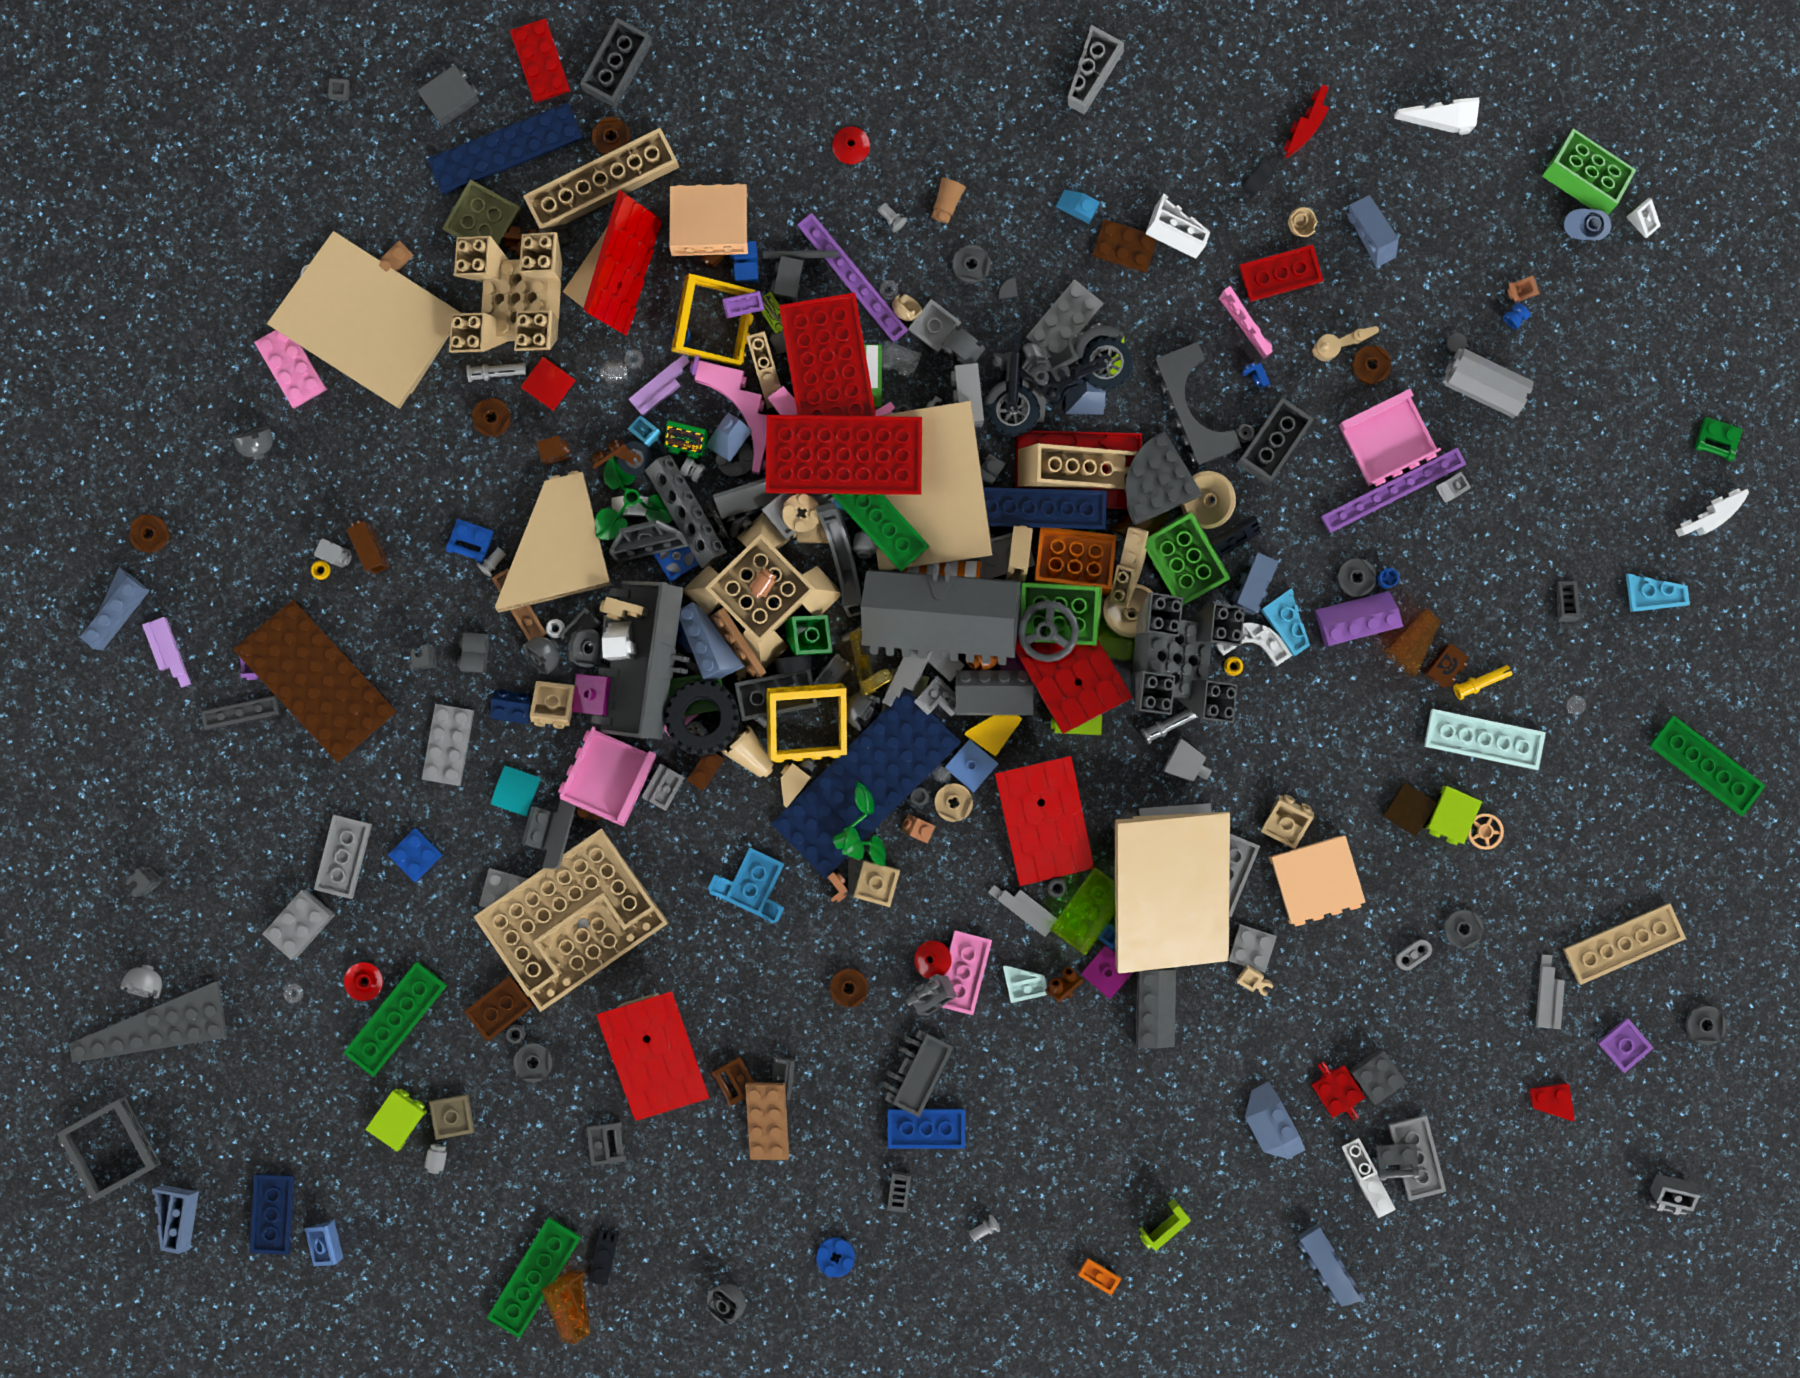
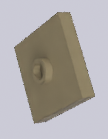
[429,1094,475,1140]

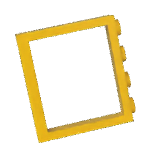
[671,273,756,367]
[766,683,847,762]

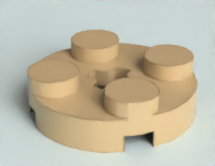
[782,494,819,532]
[934,783,973,822]

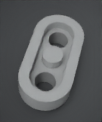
[1395,939,1432,970]

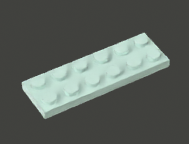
[1424,709,1546,770]

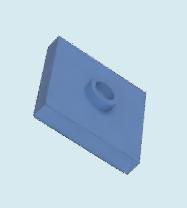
[945,739,999,793]

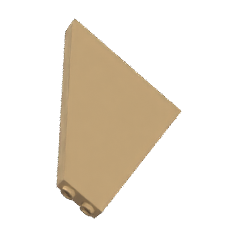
[495,471,611,613]

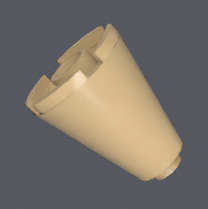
[721,725,773,777]

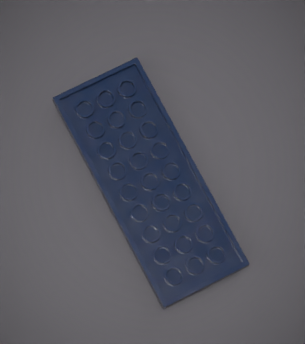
[771,689,961,878]

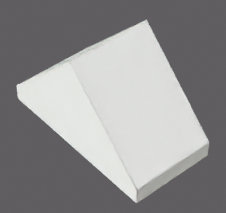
[1626,198,1661,238]
[612,496,649,517]

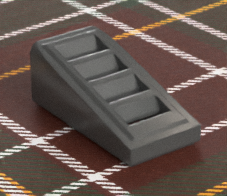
[1557,581,1580,622]
[887,1171,911,1213]

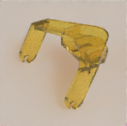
[849,626,892,696]

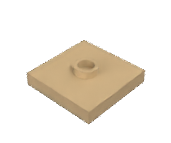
[853,860,900,907]

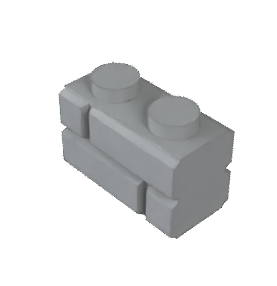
[314,538,352,568]

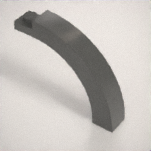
[816,502,863,617]

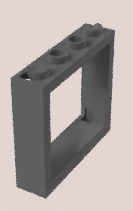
[57,1097,161,1202]

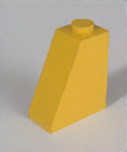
[964,715,1022,757]

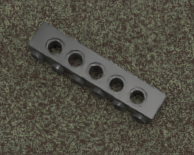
[645,455,727,568]

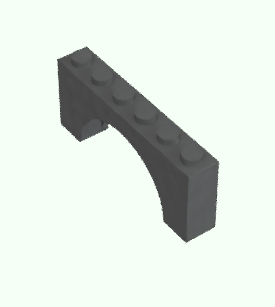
[1152,342,1242,467]

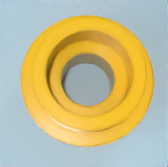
[311,560,331,580]
[1224,657,1243,676]

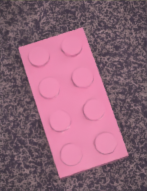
[254,330,327,409]
[942,930,992,1015]

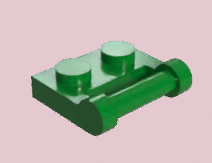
[1695,417,1743,462]

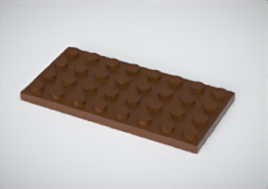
[233,600,397,763]

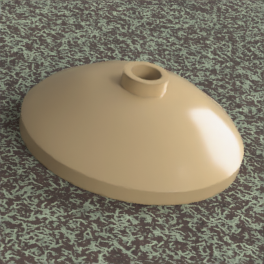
[1181,471,1236,529]
[1103,584,1154,638]

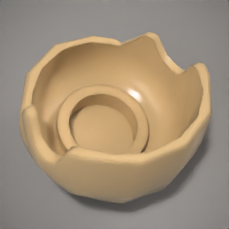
[1288,207,1318,237]
[892,294,922,321]

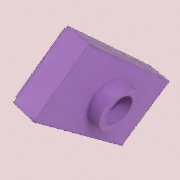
[722,291,764,318]

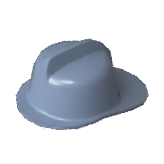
[1564,209,1611,240]

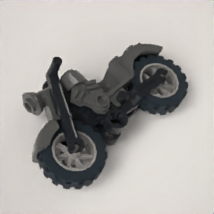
[984,323,1133,437]

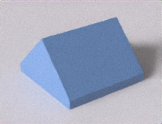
[304,1220,343,1266]

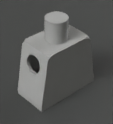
[1162,739,1212,781]

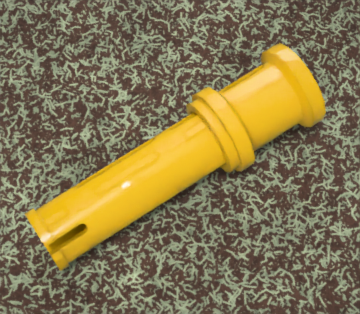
[1453,665,1512,700]

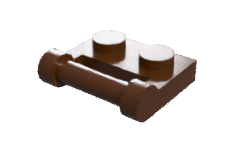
[710,1056,755,1107]

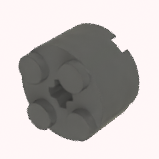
[942,326,986,365]

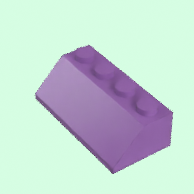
[1315,591,1403,647]

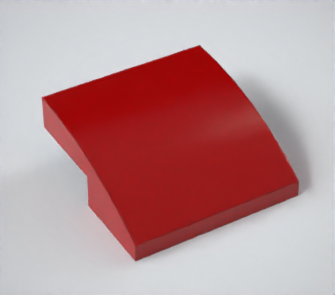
[521,357,576,411]

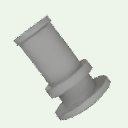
[878,203,907,233]
[477,547,506,577]
[969,1214,1000,1242]

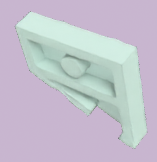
[1003,965,1047,1003]

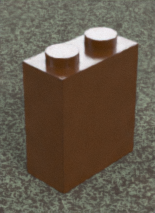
[346,520,391,575]

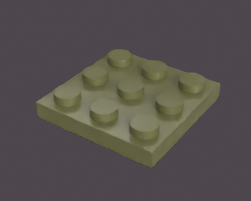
[442,179,521,247]

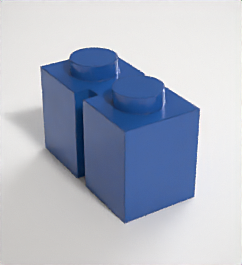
[730,241,759,284]

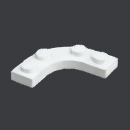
[1215,623,1293,667]

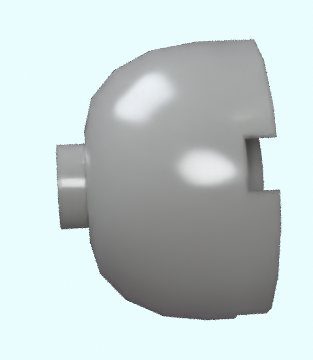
[120,965,162,999]

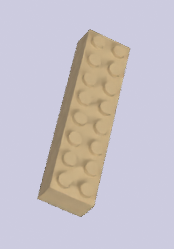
[523,128,679,233]

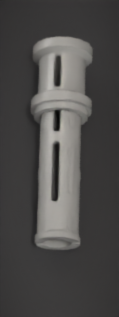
[466,362,526,382]
[1141,709,1198,744]

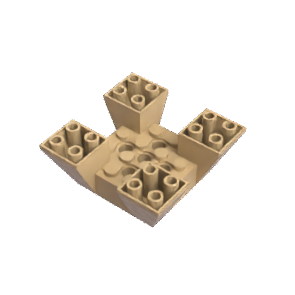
[449,232,562,353]
[683,512,842,669]

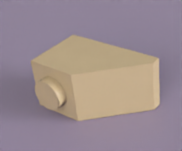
[781,763,811,808]

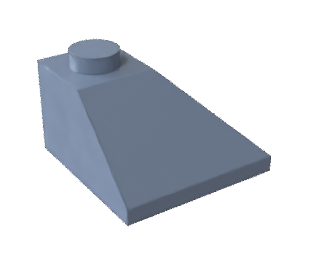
[1065,374,1106,415]
[706,413,752,461]

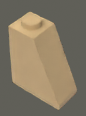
[1005,526,1033,583]

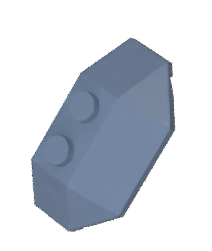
[1245,1081,1305,1159]

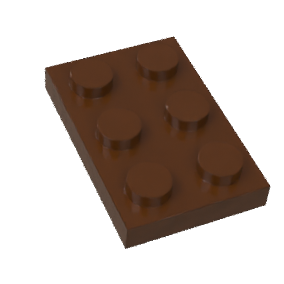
[1092,219,1157,274]
[464,975,534,1042]

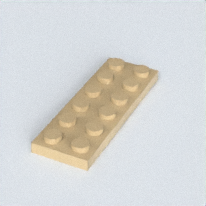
[1563,903,1686,985]

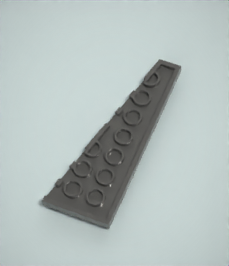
[69,981,227,1063]

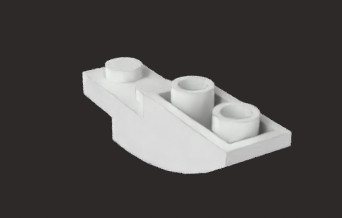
[1675,488,1749,537]
[1342,1138,1396,1218]

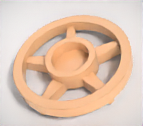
[1468,814,1504,850]

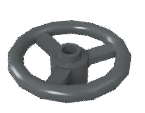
[1017,600,1079,662]

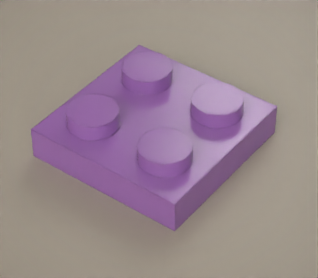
[1597,1018,1653,1073]

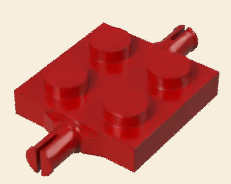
[1311,1061,1365,1121]

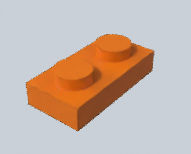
[1078,1257,1121,1296]

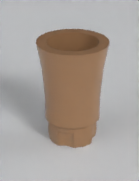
[932,178,966,224]

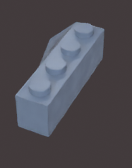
[79,567,150,651]
[679,602,745,682]
[1297,1224,1365,1307]

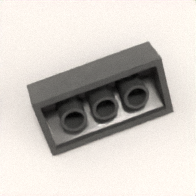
[713,478,779,523]
[956,670,1033,715]
[1136,969,1176,1049]

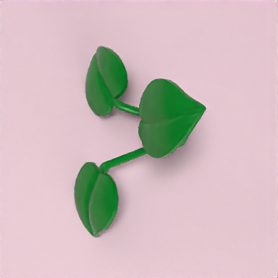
[595,456,673,540]
[833,782,886,867]

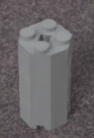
[1442,348,1534,418]

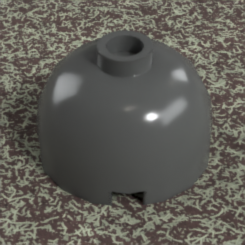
[232,427,273,460]
[522,636,560,674]
[847,691,880,730]
[707,1283,746,1324]

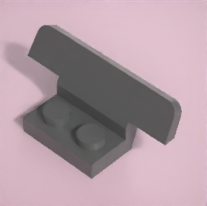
[521,800,576,870]

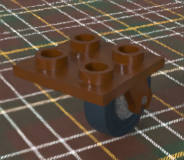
[590,439,652,475]

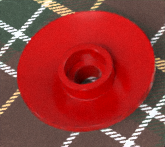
[832,126,870,165]
[914,941,952,979]
[344,962,383,1001]

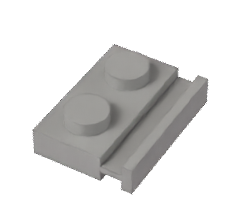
[642,764,685,811]

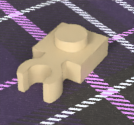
[1236,965,1273,996]

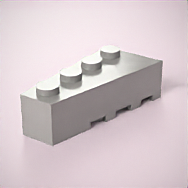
[1068,25,1124,115]

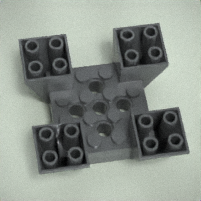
[1130,592,1245,723]

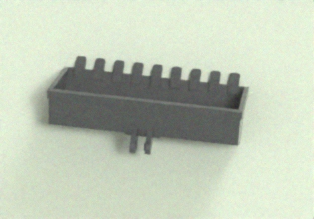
[861,562,1022,665]
[591,581,690,740]

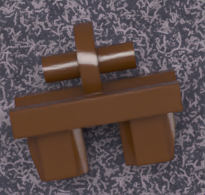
[504,226,538,258]
[1045,966,1084,1003]

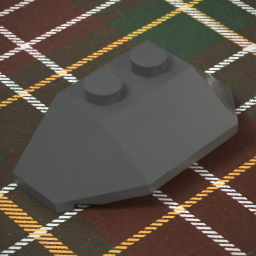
[609,520,689,563]

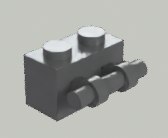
[905,974,958,1016]
[1647,1174,1700,1216]

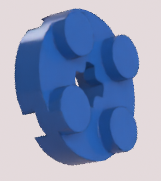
[816,1237,855,1277]

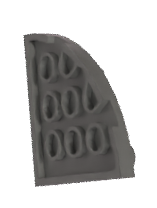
[1125,431,1202,525]

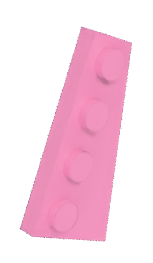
[1219,286,1273,359]

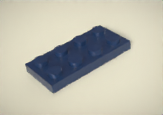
[250,1174,295,1255]

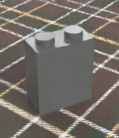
[417,65,479,127]

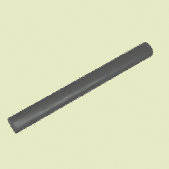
[763,250,839,259]

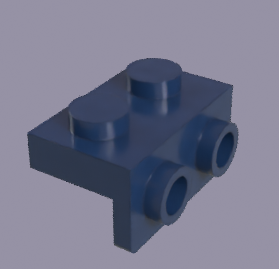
[490,689,533,724]

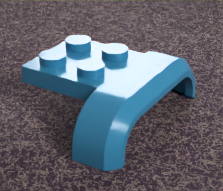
[708,847,784,924]

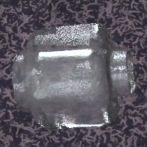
[600,360,628,385]

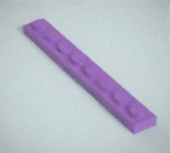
[797,213,908,343]
[1321,448,1466,534]

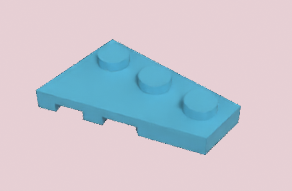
[1626,574,1690,612]
[1260,588,1310,657]

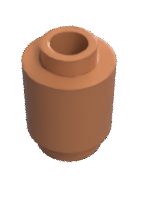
[749,568,777,598]

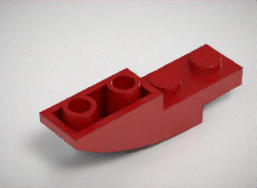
[1283,84,1329,158]

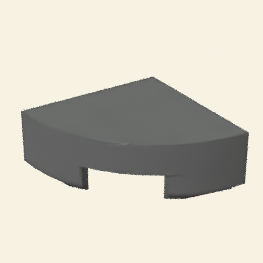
[998,277,1018,300]

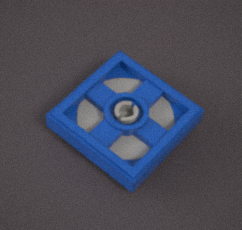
[654,546,699,582]

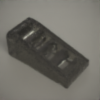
[848,856,864,894]

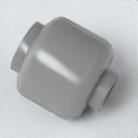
[852,530,876,559]

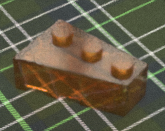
[1383,608,1441,677]
[542,1270,590,1344]

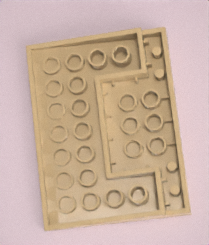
[267,231,461,409]
[876,401,993,571]
[1115,812,1230,973]
[474,828,669,1012]

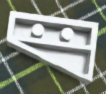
[1145,194,1210,259]
[602,621,637,661]

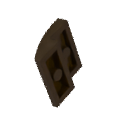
[1383,782,1437,837]

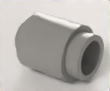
[424,1144,447,1174]

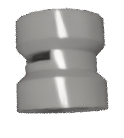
[680,457,706,483]

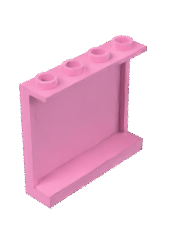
[1338,389,1441,487]
[558,726,656,827]

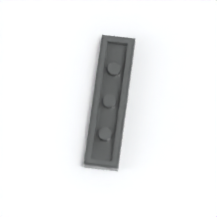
[200,695,281,730]

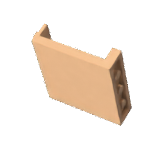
[670,183,748,256]
[1269,835,1365,926]

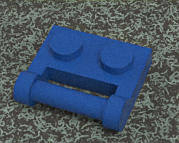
[446,519,494,564]

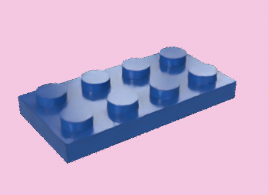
[888,1108,965,1149]

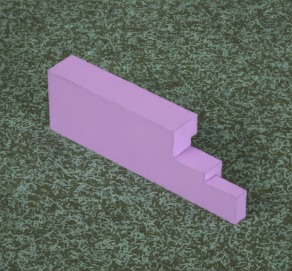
[629,355,690,417]
[142,617,191,688]

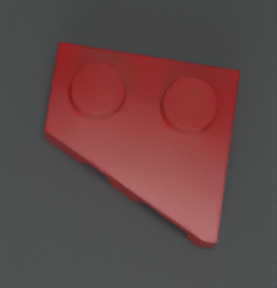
[1529,1083,1575,1121]

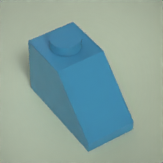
[1056,190,1100,224]

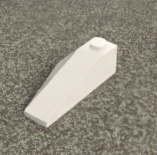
[1394,97,1479,135]

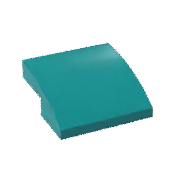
[491,765,541,817]

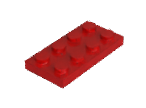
[510,18,570,103]
[1239,244,1324,303]

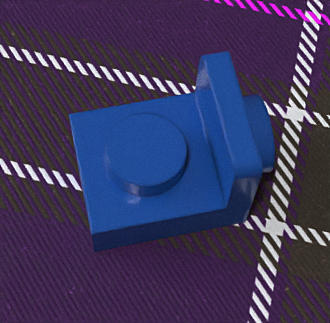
[1241,362,1270,389]

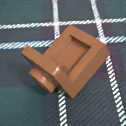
[1507,275,1540,302]
[901,814,935,844]
[828,872,848,902]

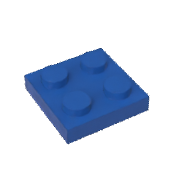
[388,828,443,882]

